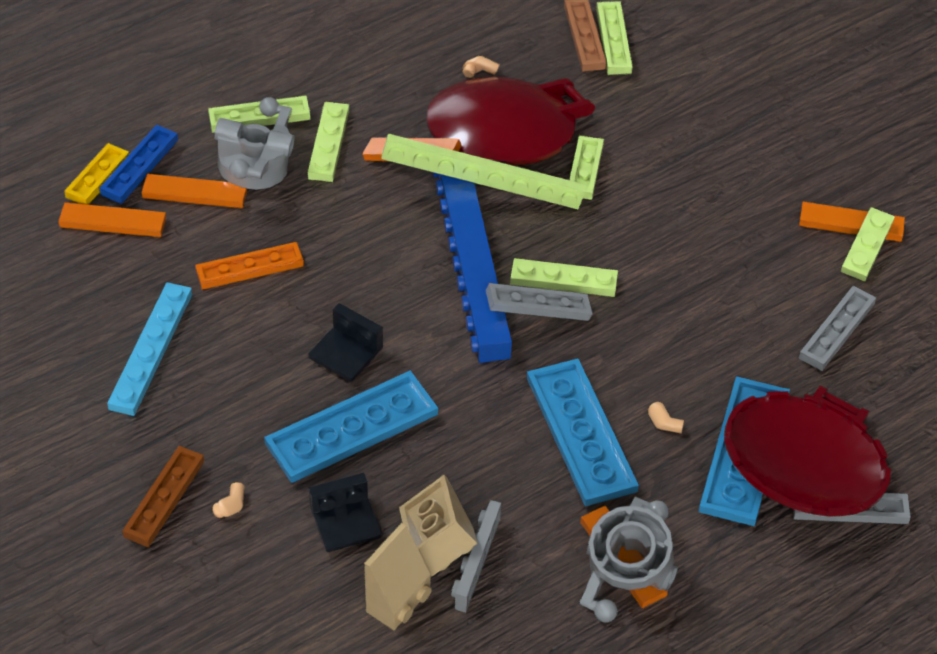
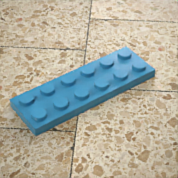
[527,359,639,507]
[264,370,438,483]
[699,376,790,526]

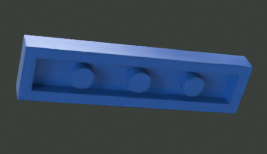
[99,125,178,204]

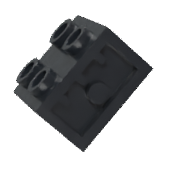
[308,303,383,381]
[309,473,381,552]

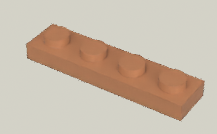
[564,0,606,72]

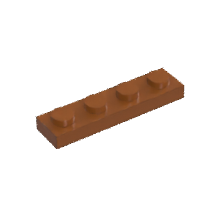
[122,446,205,547]

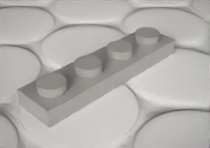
[486,283,592,321]
[799,286,876,371]
[793,493,910,524]
[451,500,501,613]

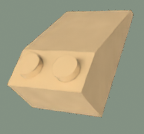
[399,475,478,577]
[364,523,432,631]

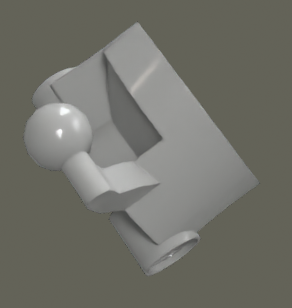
[215,97,295,190]
[580,497,677,623]

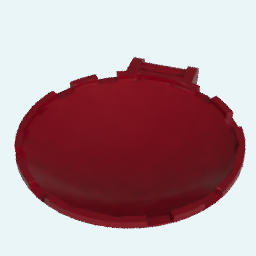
[427,77,595,166]
[724,385,891,517]

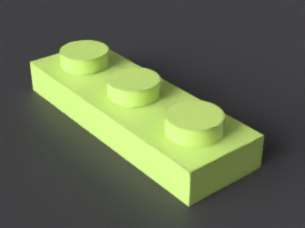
[569,136,604,200]
[841,207,895,281]

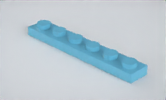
[107,282,192,416]

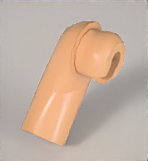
[463,56,499,78]
[648,402,684,434]
[212,483,245,518]

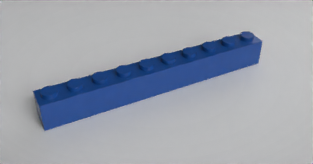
[432,172,512,363]

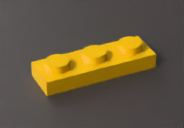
[64,143,129,205]

